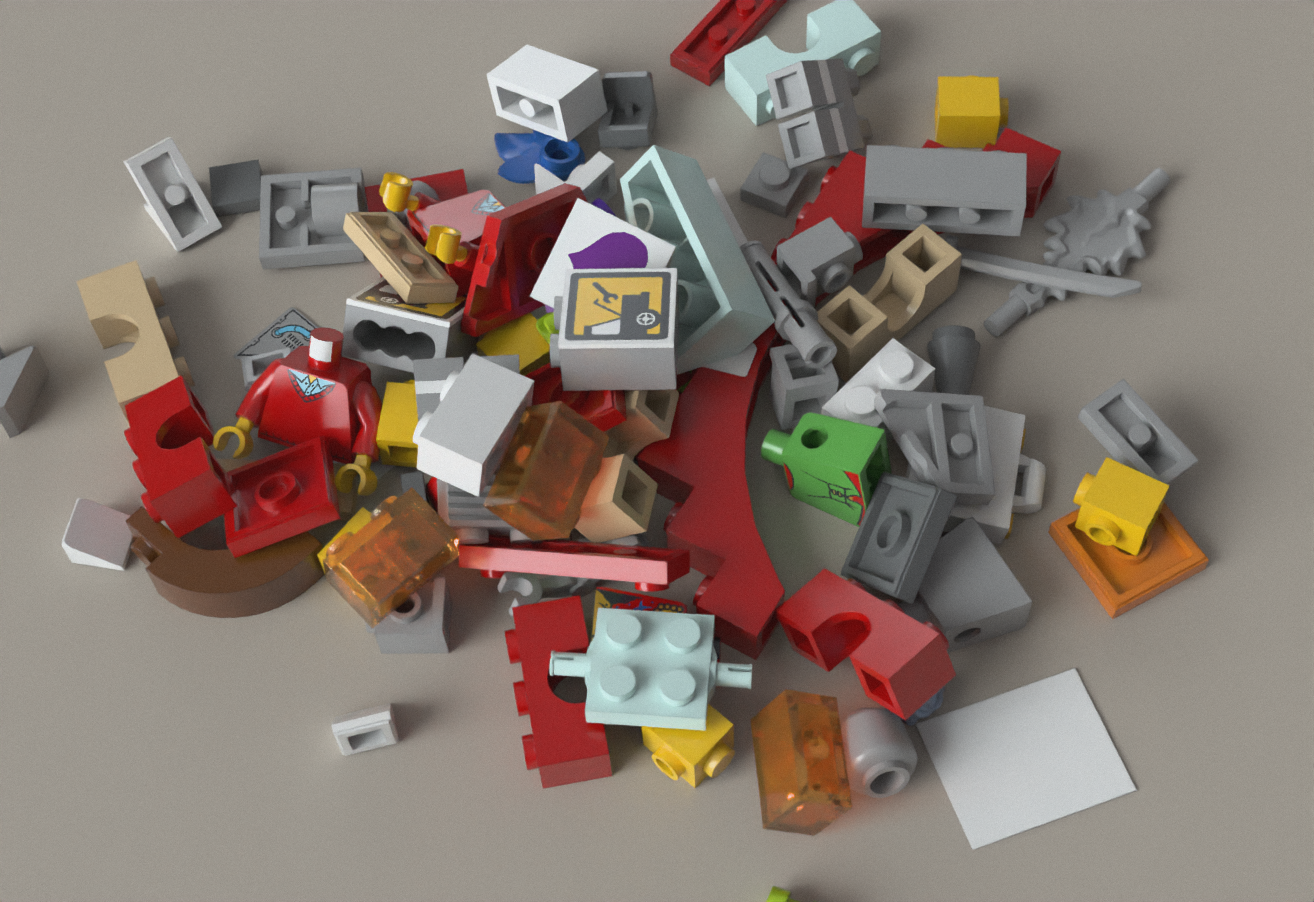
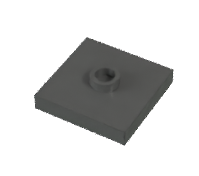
[841,471,957,604]

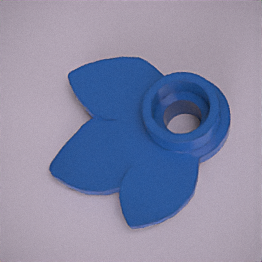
[494,129,585,184]

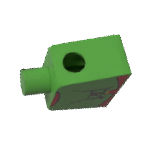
[761,412,892,527]

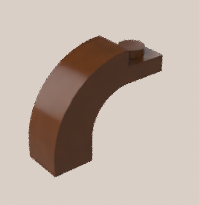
[125,506,325,618]

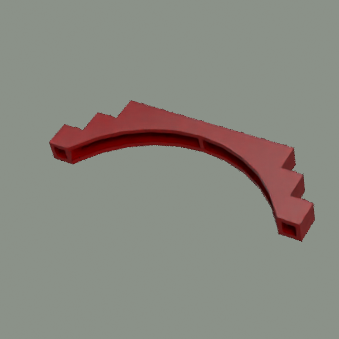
[635,127,1062,660]

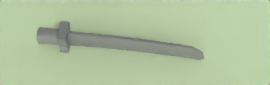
[945,235,1142,298]

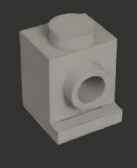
[777,217,863,308]
[769,344,839,430]
[365,577,452,654]

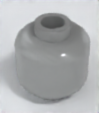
[831,707,918,798]

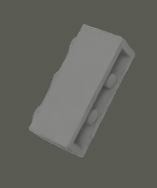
[862,145,1027,236]

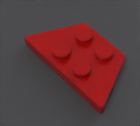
[460,183,589,337]

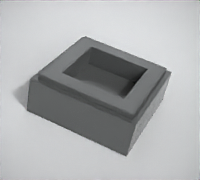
[209,160,262,217]

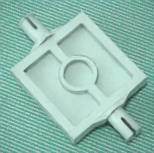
[550,608,753,731]

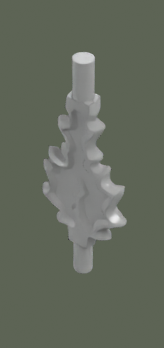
[984,168,1170,337]

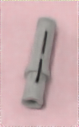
[740,240,837,369]

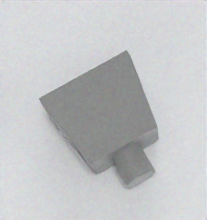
[897,516,1032,653]

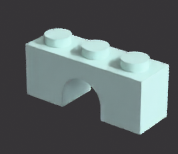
[725,0,881,127]

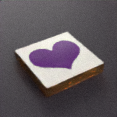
[530,198,677,308]

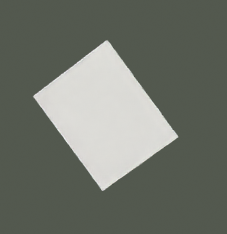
[916,668,1137,850]

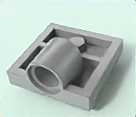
[259,168,365,270]

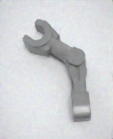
[497,533,651,617]

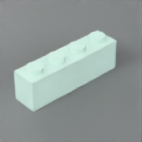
[620,145,775,375]

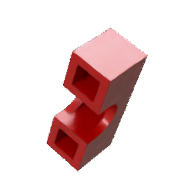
[124,375,237,538]
[775,568,956,720]
[504,595,612,789]

